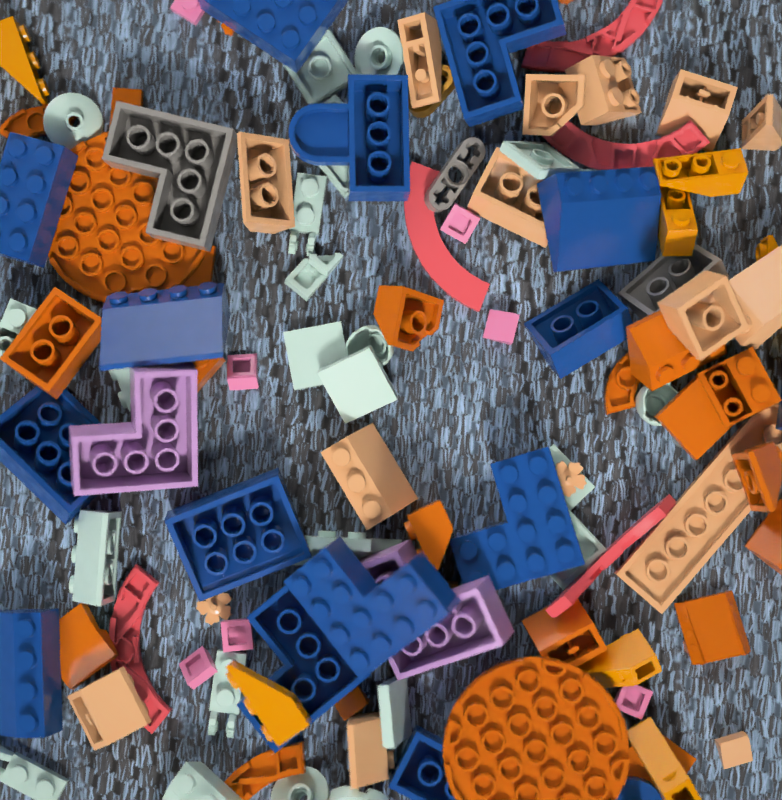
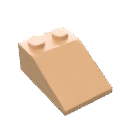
[729,245,782,350]

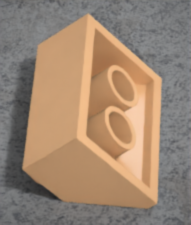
[237,132,295,234]
[467,147,548,248]
[320,423,418,530]

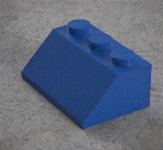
[524,279,633,379]

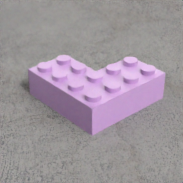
[69,361,198,496]
[359,539,514,680]

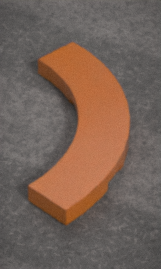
[225,741,306,800]

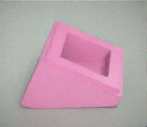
[483,309,520,345]
[227,353,259,390]

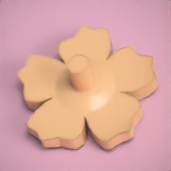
[555,461,587,497]
[196,592,232,625]

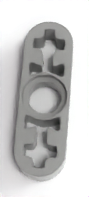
[424,137,486,212]

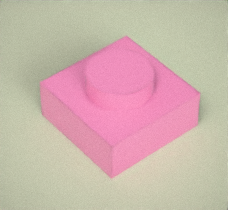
[170,0,205,25]
[440,203,480,244]
[221,618,254,652]
[179,646,218,690]
[614,684,653,720]

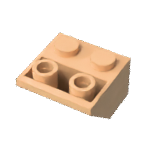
[565,55,641,126]
[656,69,738,152]
[67,667,152,751]

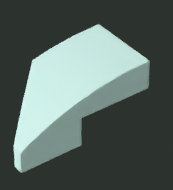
[284,253,343,301]

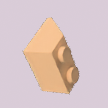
[657,270,749,361]
[347,712,395,789]

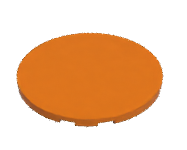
[48,131,207,303]
[443,656,630,800]

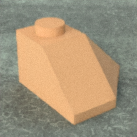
[522,74,586,136]

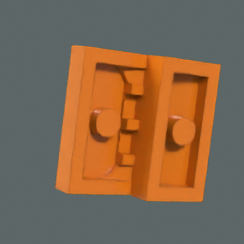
[59,603,119,690]

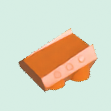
[674,590,751,665]

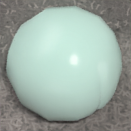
[345,325,394,367]
[635,382,679,426]

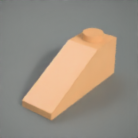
[397,12,442,109]
[741,94,782,151]

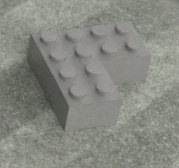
[102,101,238,252]

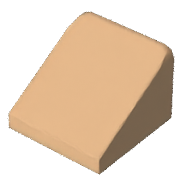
[714,731,753,769]

